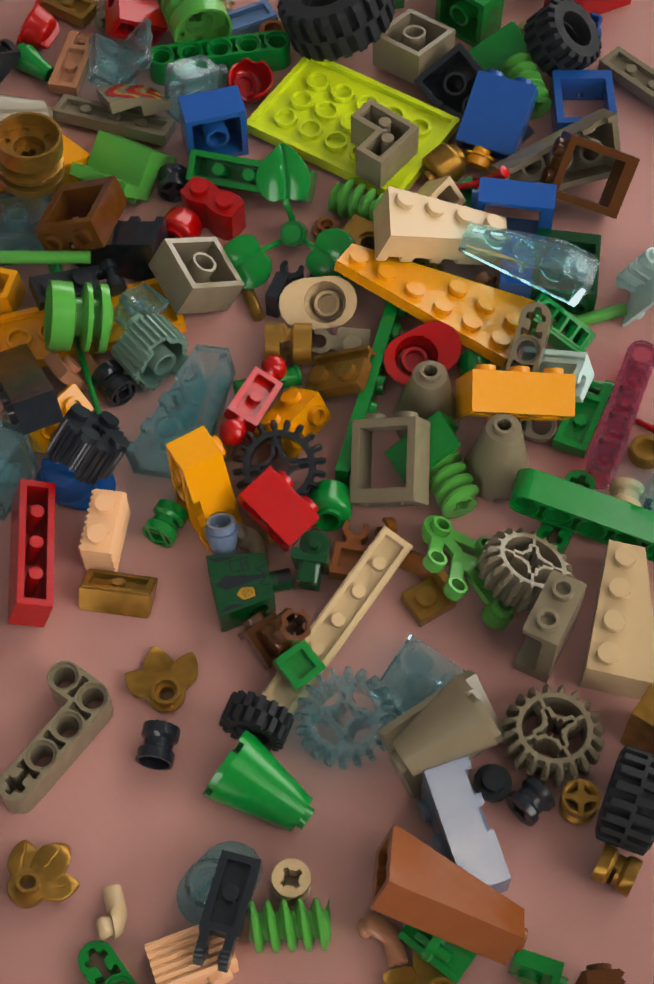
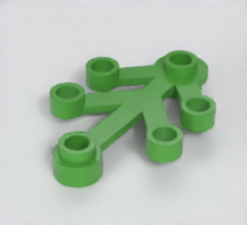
[421,515,514,631]

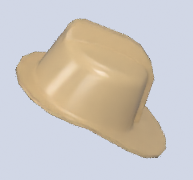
[279,276,358,330]

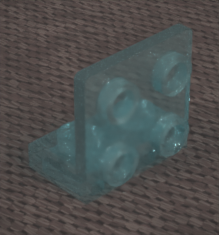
[88,18,153,87]

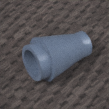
[204,513,239,555]

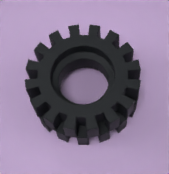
[219,690,294,752]

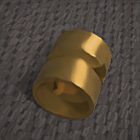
[265,322,313,366]

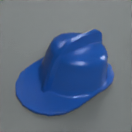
[36,456,116,511]

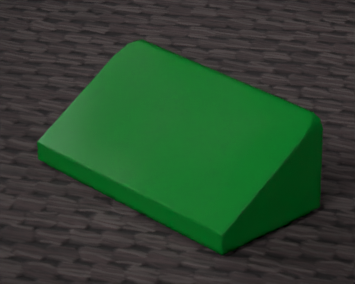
[468,21,529,72]

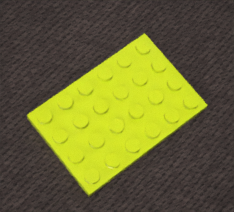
[247,57,460,195]

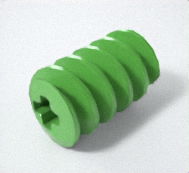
[500,52,552,120]
[328,178,384,222]
[429,450,479,519]
[248,897,331,953]

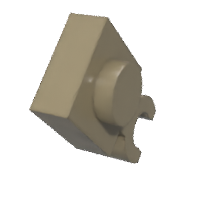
[312,326,371,354]

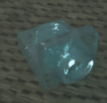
[113,283,169,331]

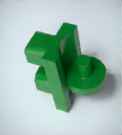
[397,924,478,984]

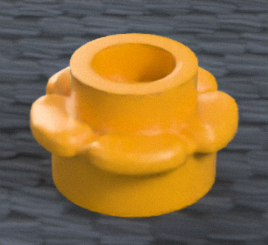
[465,146,494,171]

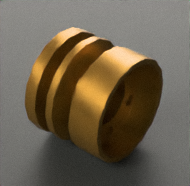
[0,112,65,199]

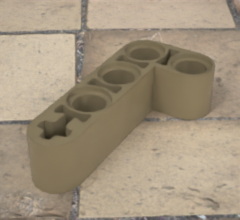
[505,302,557,444]
[0,661,114,814]

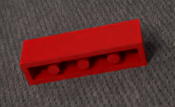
[8,479,55,627]

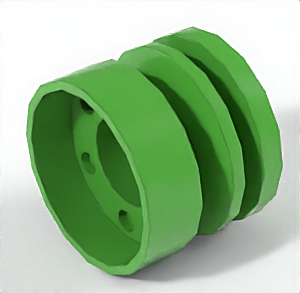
[161,0,233,43]
[44,280,113,354]

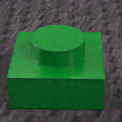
[272,639,326,692]

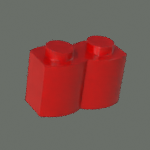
[180,176,246,241]

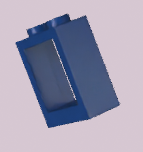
[549,70,617,133]
[470,177,557,235]

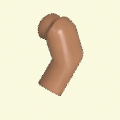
[357,913,408,968]

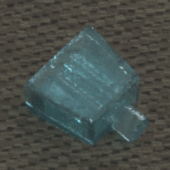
[164,54,229,124]

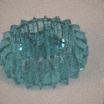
[294,666,397,770]

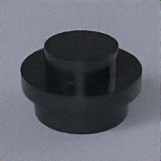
[473,764,512,803]

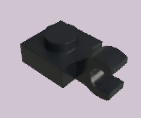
[265,261,304,318]

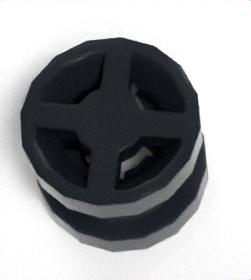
[158,163,188,202]
[505,776,555,826]

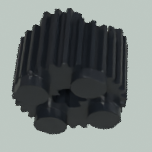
[46,404,130,485]

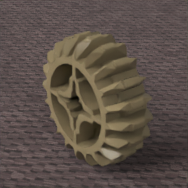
[477,527,575,615]
[501,683,605,787]

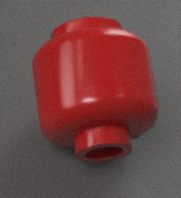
[164,206,203,238]

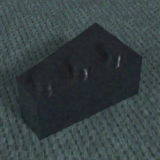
[70,215,168,282]

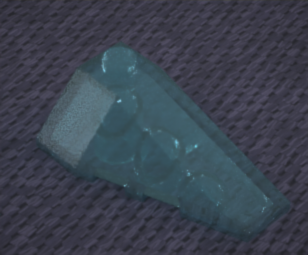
[457,222,600,307]

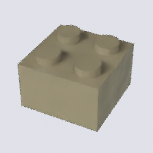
[373,8,456,86]
[148,236,245,315]

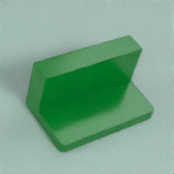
[385,410,461,484]

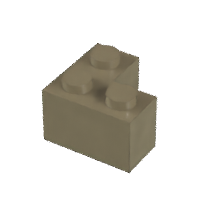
[351,98,419,189]

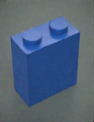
[455,69,538,160]

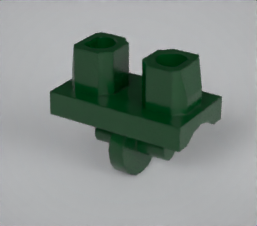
[291,530,331,592]

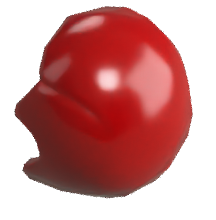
[226,58,273,104]

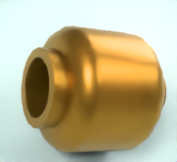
[421,143,468,182]

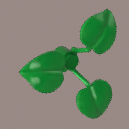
[224,143,357,289]

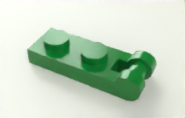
[552,379,615,459]

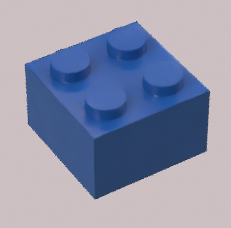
[178,85,249,160]

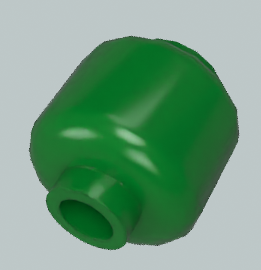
[309,479,353,531]

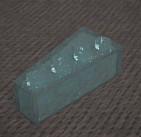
[125,344,236,479]

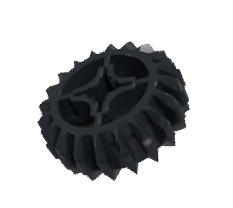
[232,420,327,499]

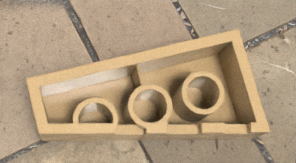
[373,186,509,266]
[580,540,654,700]

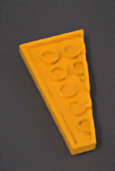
[334,243,542,368]

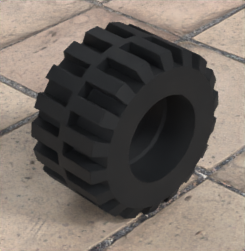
[523,0,601,77]
[595,745,654,856]

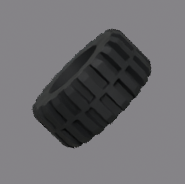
[277,0,395,62]

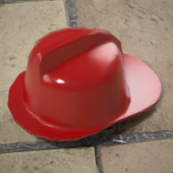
[16,0,60,51]
[383,321,462,385]

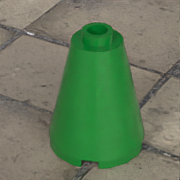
[203,730,315,832]

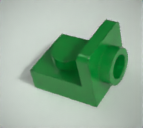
[508,949,569,984]

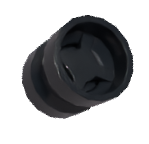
[92,360,138,407]
[135,720,181,770]

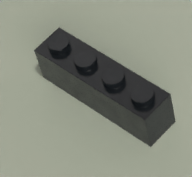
[0,343,64,435]

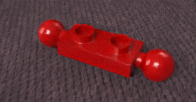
[219,355,287,446]

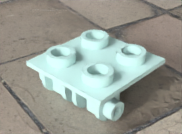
[616,247,654,328]

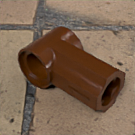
[258,608,312,657]

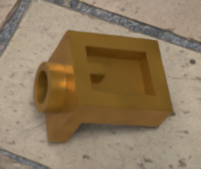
[400,569,457,627]

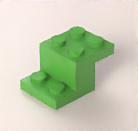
[69,130,177,204]

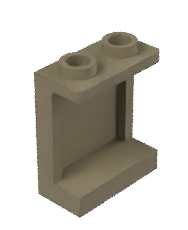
[513,570,587,683]

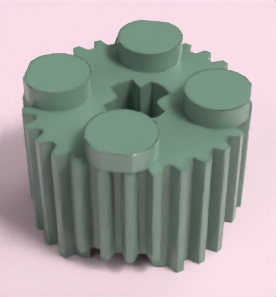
[111,313,190,391]

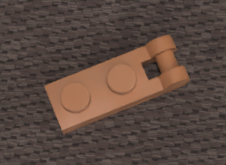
[48,30,100,97]

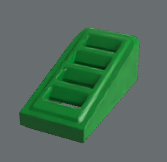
[529,293,596,352]

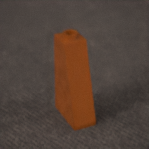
[370,825,528,965]

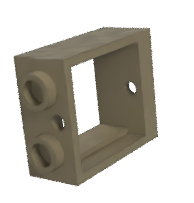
[350,411,431,508]

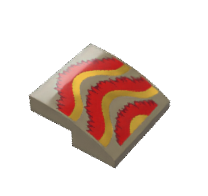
[96,84,173,117]

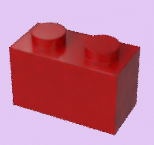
[237,465,320,552]

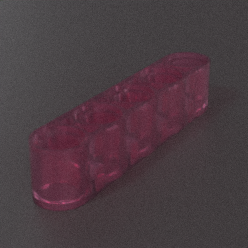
[585,340,654,489]

